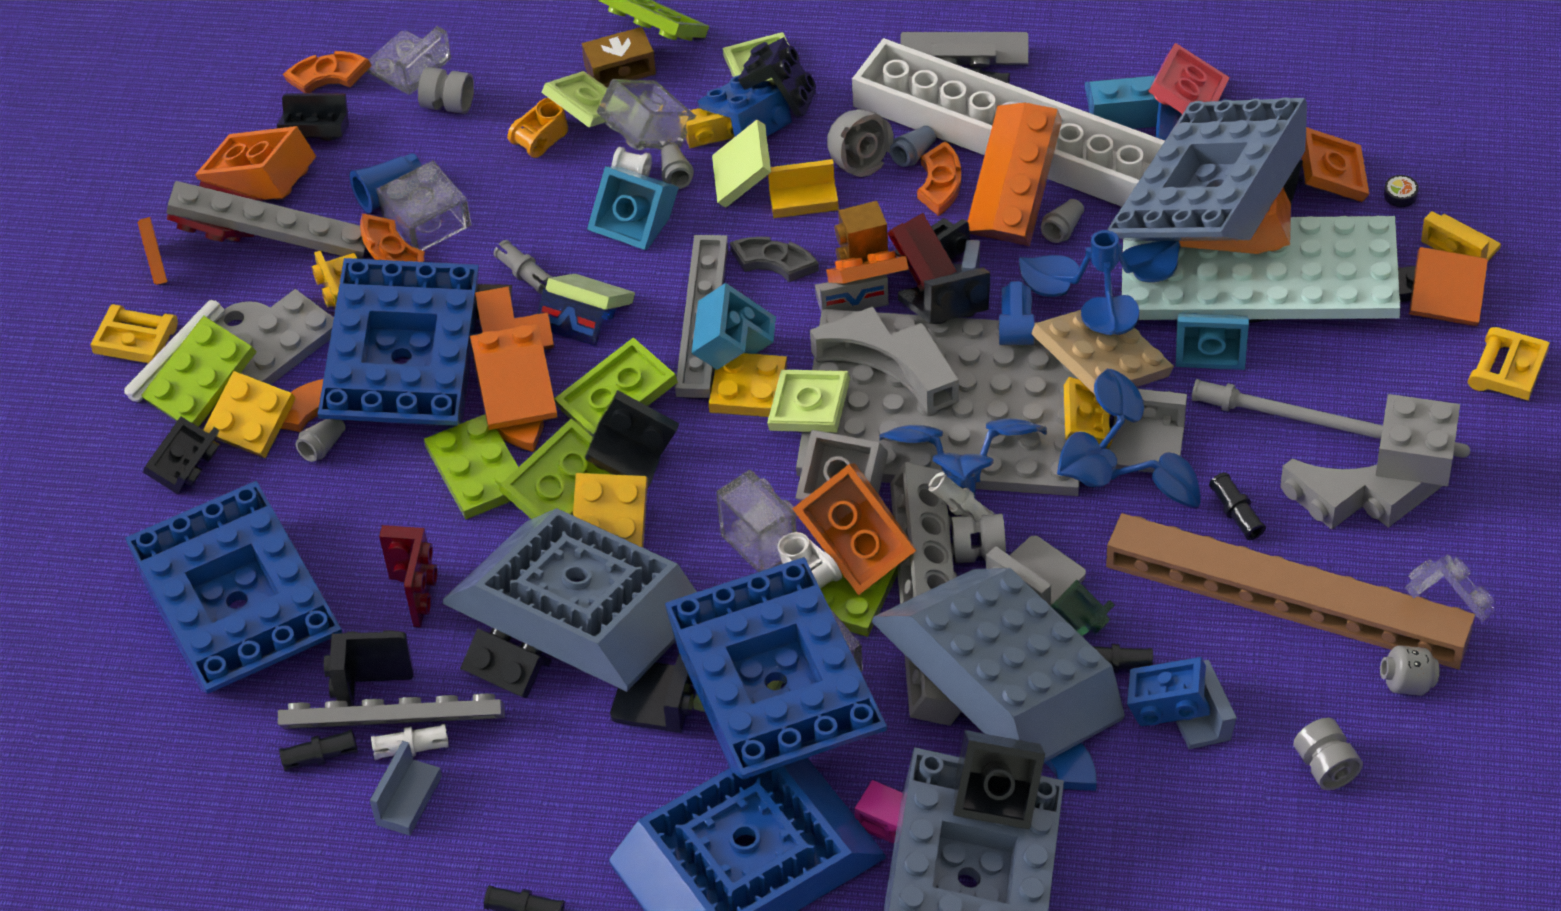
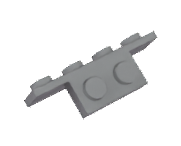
[900,32,1028,68]

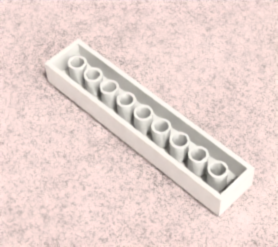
[852,38,1165,207]

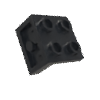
[585,390,679,488]

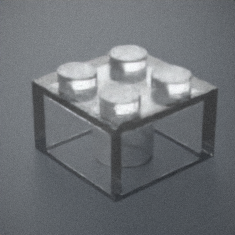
[597,79,696,150]
[376,160,471,251]
[716,469,797,572]

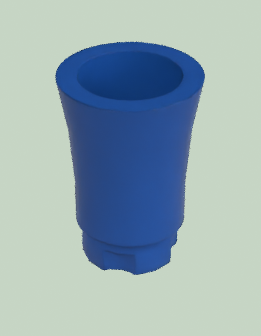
[349,153,426,213]

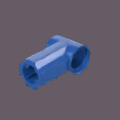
[999,281,1034,345]

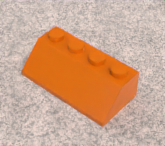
[967,102,1062,246]

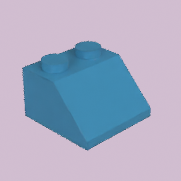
[1085,76,1159,129]
[587,166,679,250]
[1175,313,1249,370]

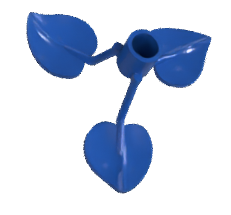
[1019,230,1180,335]
[1057,368,1201,509]
[879,419,1047,498]

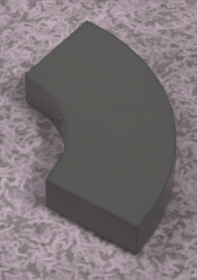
[730,237,819,282]

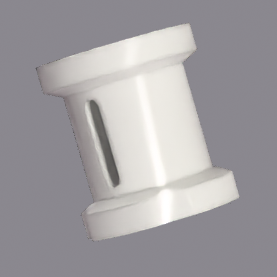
[611,147,652,176]

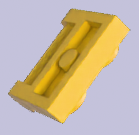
[90,304,178,363]
[1468,327,1550,401]

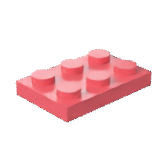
[1148,43,1230,114]

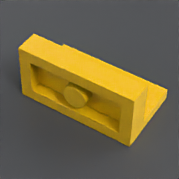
[768,159,839,219]
[1421,211,1501,261]

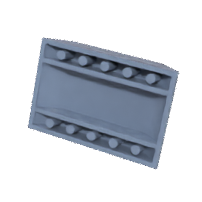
[872,568,1125,762]

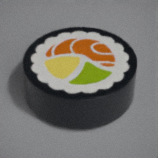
[1384,175,1418,207]

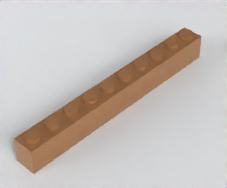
[1106,513,1475,670]

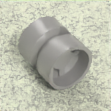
[418,67,474,114]
[951,514,1006,564]
[1293,717,1363,791]

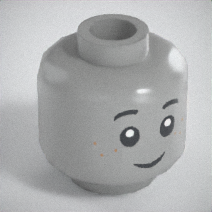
[1380,645,1439,696]

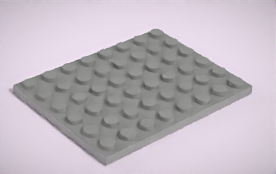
[796,309,1080,496]

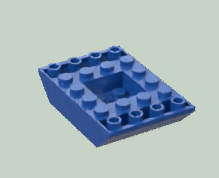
[318,258,479,426]
[125,481,342,694]
[665,557,887,780]
[609,758,886,911]

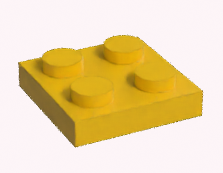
[709,353,787,417]
[203,371,296,458]
[573,473,648,548]

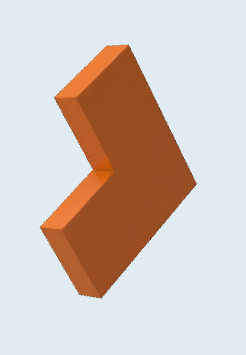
[137,217,168,285]
[475,286,554,350]

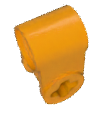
[507,98,568,158]

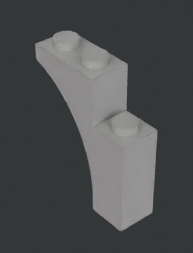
[810,306,959,414]
[1280,459,1442,529]

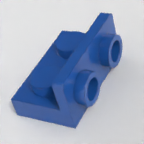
[1127,657,1211,726]

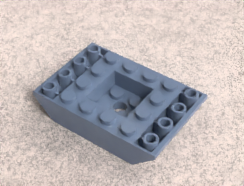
[1107,97,1307,241]
[443,508,697,692]
[884,747,1064,911]

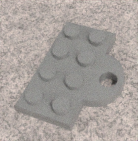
[216,289,334,385]

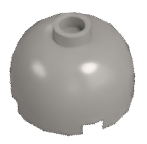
[827,109,894,177]

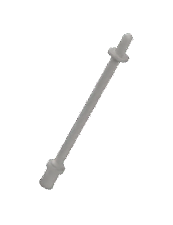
[1192,379,1470,458]

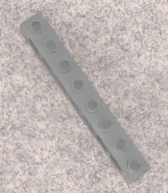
[890,462,963,726]

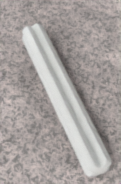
[124,300,224,403]

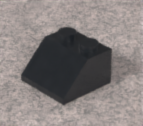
[953,730,1045,829]

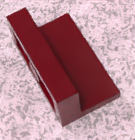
[887,213,957,292]

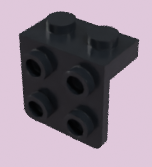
[738,37,816,118]
[898,267,990,324]
[324,630,414,707]
[610,653,694,733]

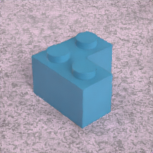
[692,283,776,370]

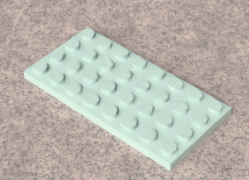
[1122,216,1400,320]

